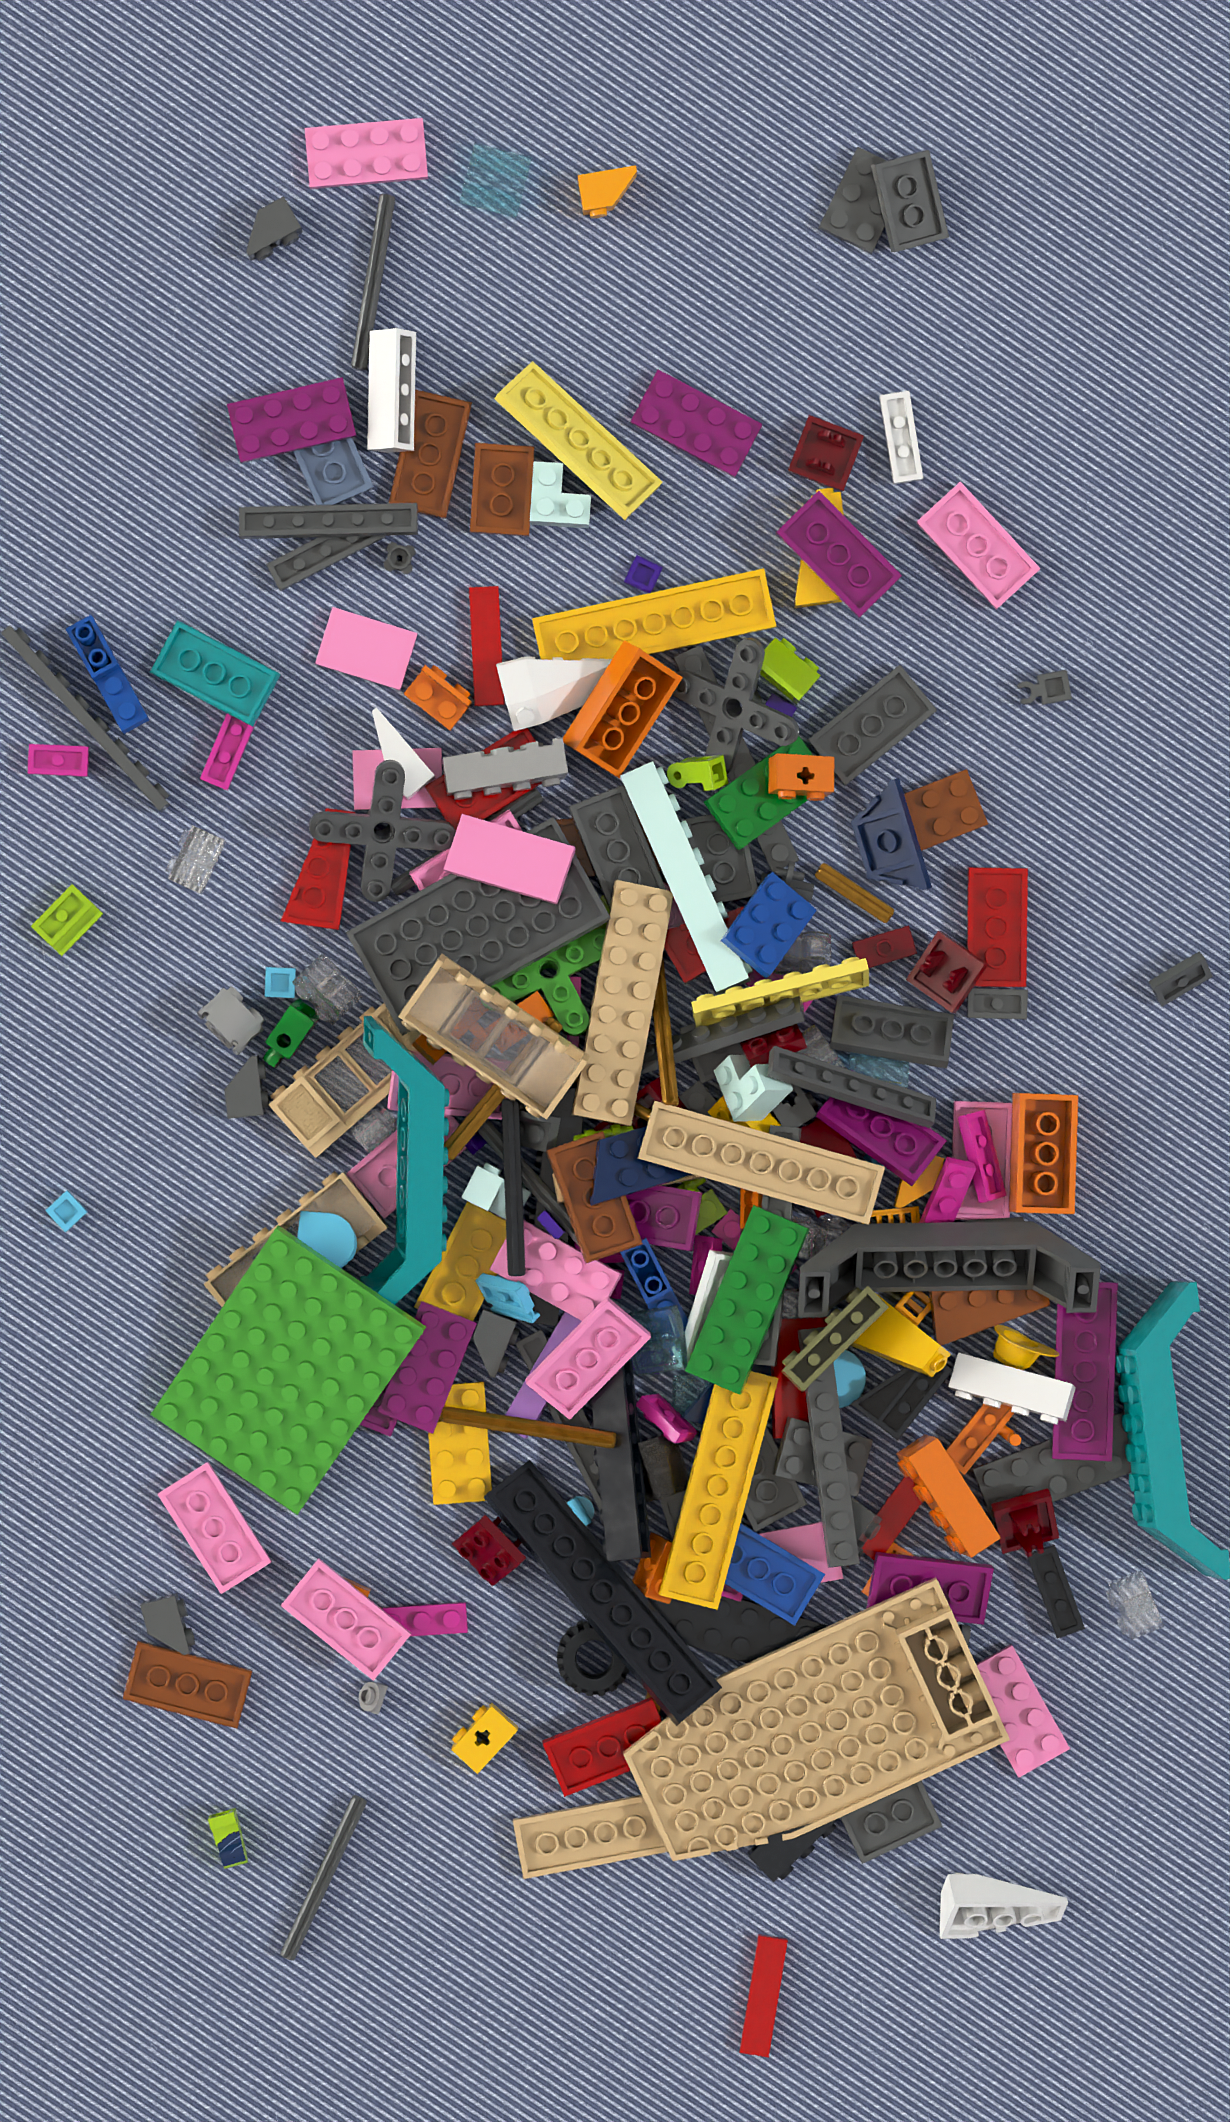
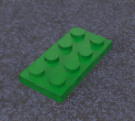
[704,736,813,850]

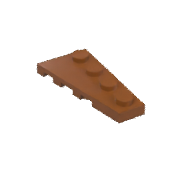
[929,1290,1050,1346]

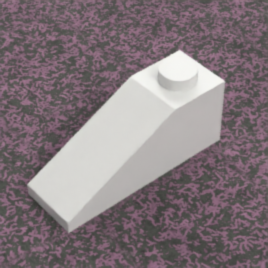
[372,707,435,800]

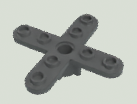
[673,638,799,774]
[309,760,456,902]

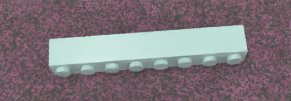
[620,761,753,995]

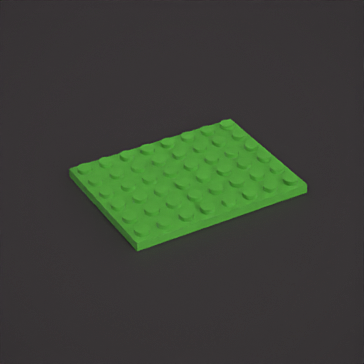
[150,1225,426,1515]

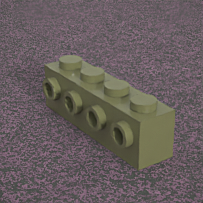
[781,1286,889,1392]

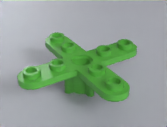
[481,928,606,1036]

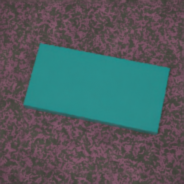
[150,620,281,727]

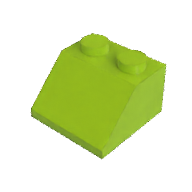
[760,637,821,705]

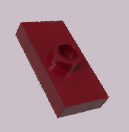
[852,925,917,968]

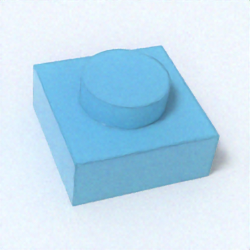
[265,967,296,998]
[45,1190,88,1232]

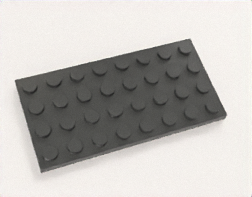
[346,817,611,1036]

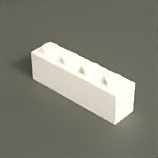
[367,328,416,453]
[948,1353,1076,1425]

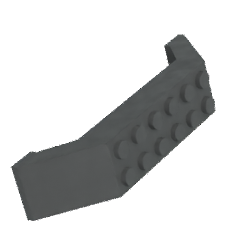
[797,1221,1101,1317]

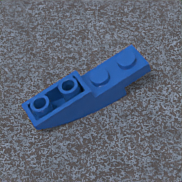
[66,615,150,734]
[620,1237,688,1354]

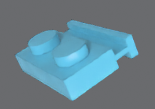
[475,1273,540,1323]

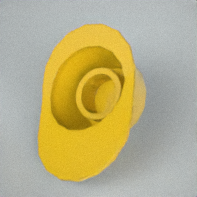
[993,1325,1059,1370]

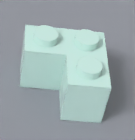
[530,461,591,529]
[714,1055,793,1122]
[461,1162,531,1219]

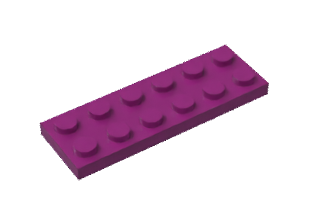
[1052,1282,1118,1462]

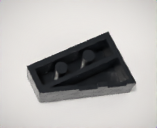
[851,1365,953,1441]

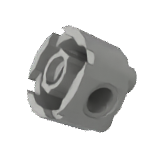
[197,986,264,1055]

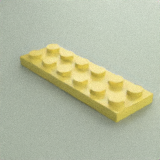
[494,361,663,520]
[691,957,869,1028]

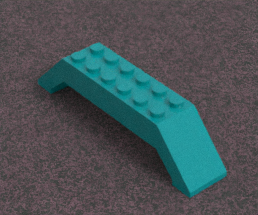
[360,1016,449,1305]
[1115,1281,1230,1580]

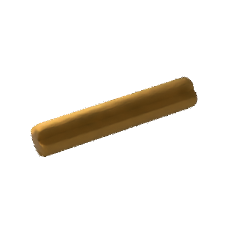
[815,863,895,923]

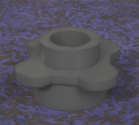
[384,542,416,574]

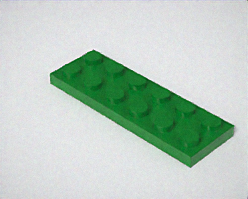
[685,1205,810,1395]

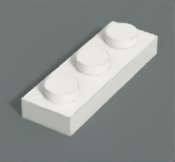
[879,391,923,485]

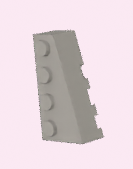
[442,737,568,800]

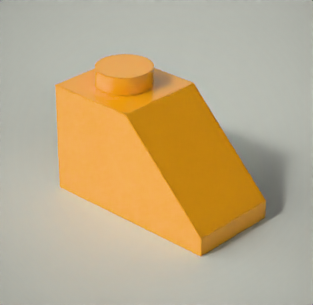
[577,165,637,218]
[893,1156,944,1208]

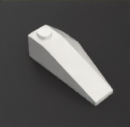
[496,656,612,731]
[940,1873,1068,1939]

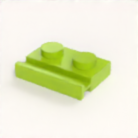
[31,884,103,956]

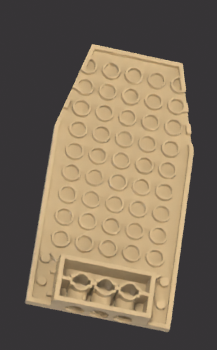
[623,1577,1010,1861]

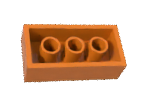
[563,641,683,778]
[1009,1093,1078,1214]
[896,1434,1001,1558]

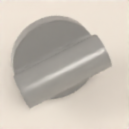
[359,1682,388,1714]

